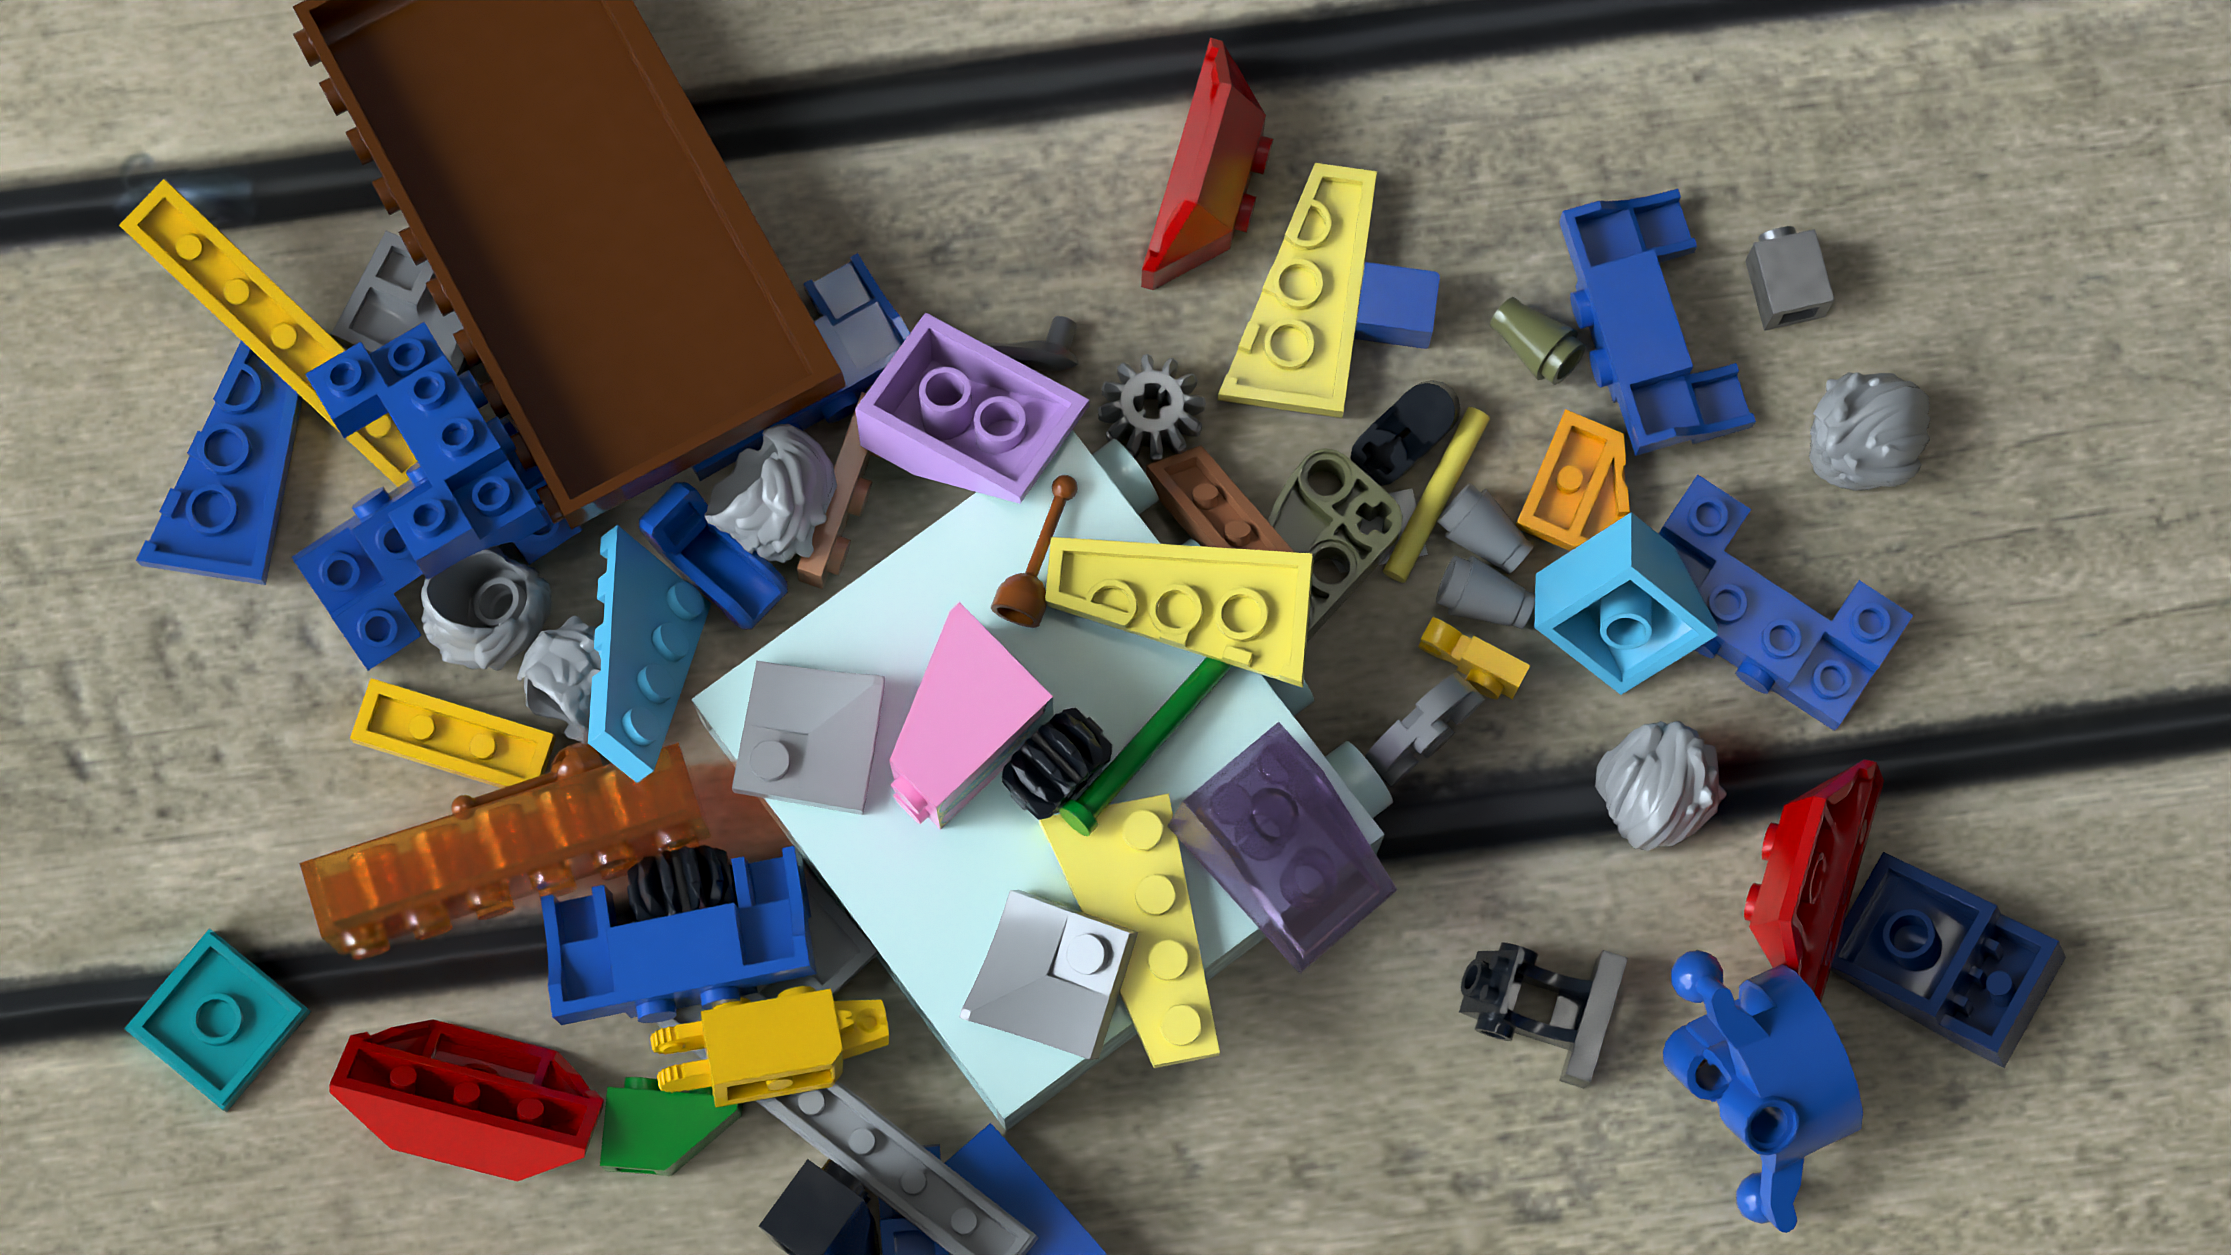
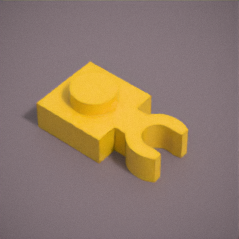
[1418,617,1530,700]

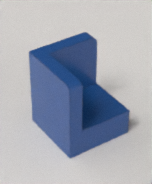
[1354,262,1440,349]

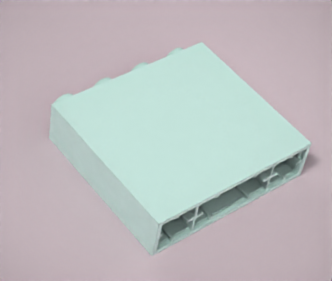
[691,430,1393,1132]

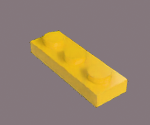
[350,678,556,799]

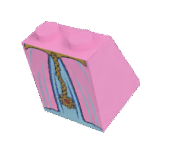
[889,602,1054,830]

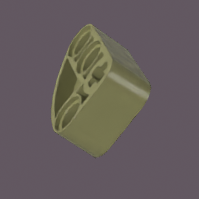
[1268,448,1403,642]

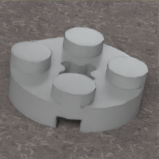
[1365,672,1485,787]

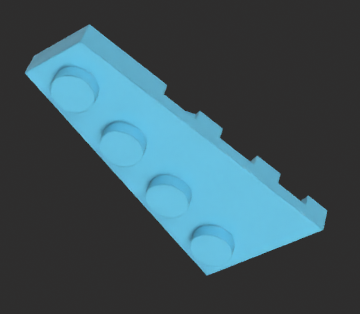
[588,525,711,783]

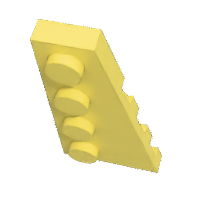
[1218,163,1377,418]
[1045,537,1314,688]
[1039,793,1220,1068]

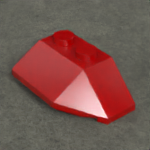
[1141,38,1273,290]
[1744,759,1884,1003]
[329,1019,604,1182]

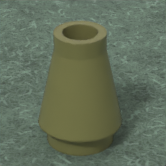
[1490,297,1586,385]

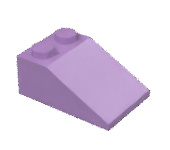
[855,312,1089,504]

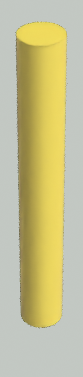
[1383,407,1490,583]

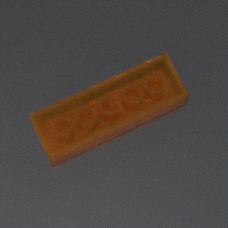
[299,742,712,960]

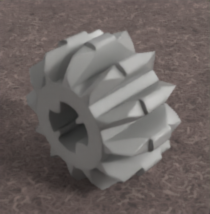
[1098,354,1206,463]

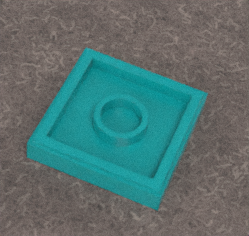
[124,928,312,1112]

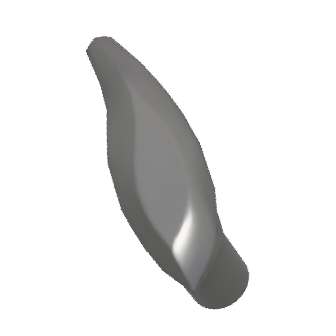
[986,316,1078,371]

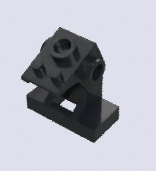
[1459,942,1628,1089]

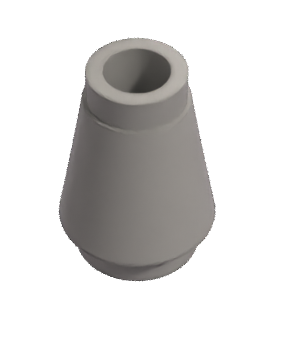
[1437,483,1533,574]
[1436,556,1535,629]

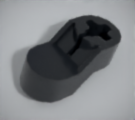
[1350,380,1461,486]

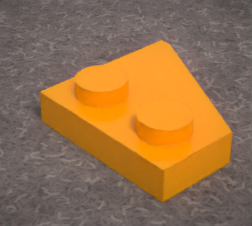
[1516,409,1630,551]

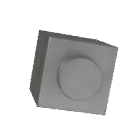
[1745,226,1834,331]

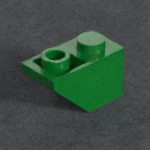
[600,1077,743,1176]

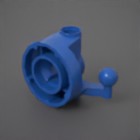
[1663,950,1863,1233]

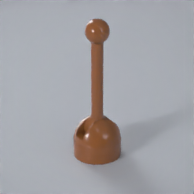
[991,475,1078,628]
[451,742,605,821]

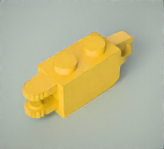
[650,986,889,1108]

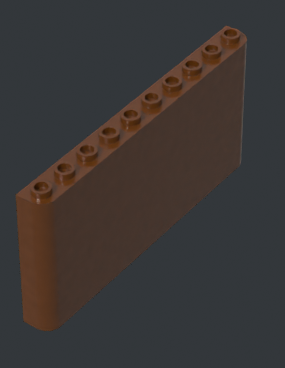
[293,0,846,530]

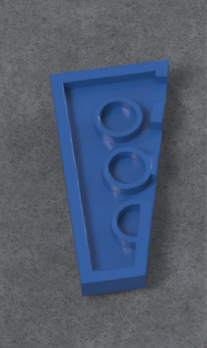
[136,340,303,585]

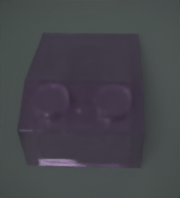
[1168,722,1397,974]

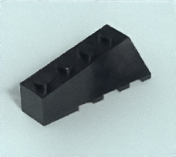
[759,1159,881,1255]

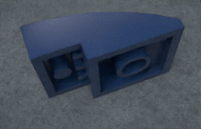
[1831,852,2066,1068]

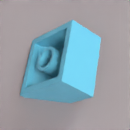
[1534,512,1718,695]

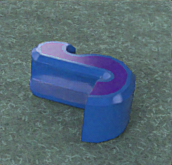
[639,482,788,630]

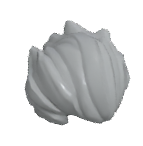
[1809,372,1931,491]
[705,424,837,563]
[421,546,552,671]
[517,616,601,745]
[1595,721,1726,851]

